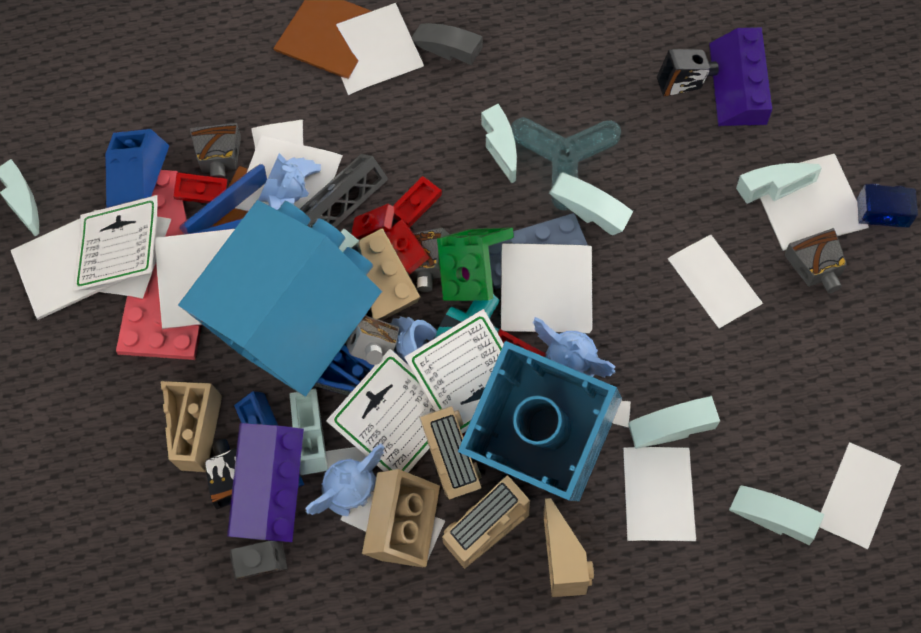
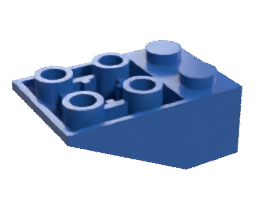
[105,129,169,208]

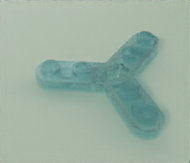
[511,118,621,210]

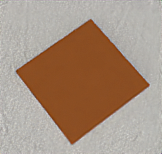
[273,0,372,79]

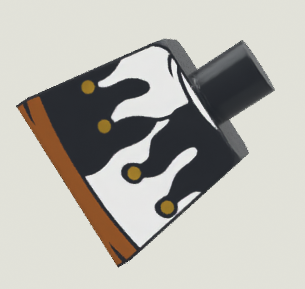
[657,49,719,97]
[205,439,237,510]

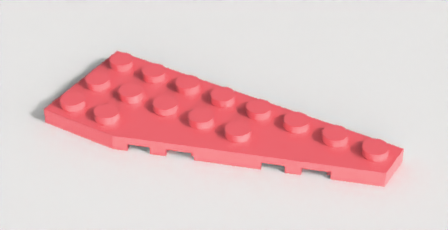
[116,170,202,360]

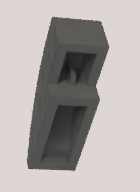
[411,23,483,65]

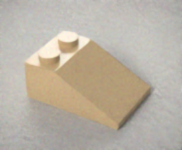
[543,498,594,597]

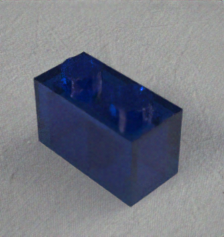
[857,183,918,228]

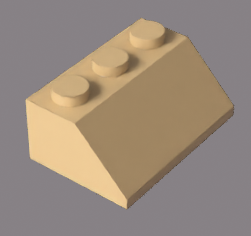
[362,469,440,567]

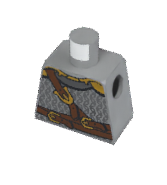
[345,315,399,365]

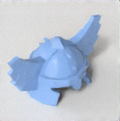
[258,153,321,210]
[389,316,437,364]
[533,317,616,378]
[305,443,385,516]

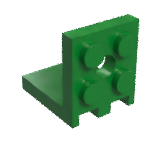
[437,228,514,301]

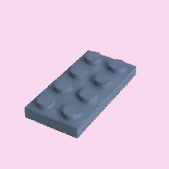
[488,213,588,289]

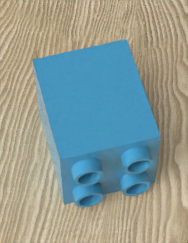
[178,200,382,397]
[458,341,622,501]

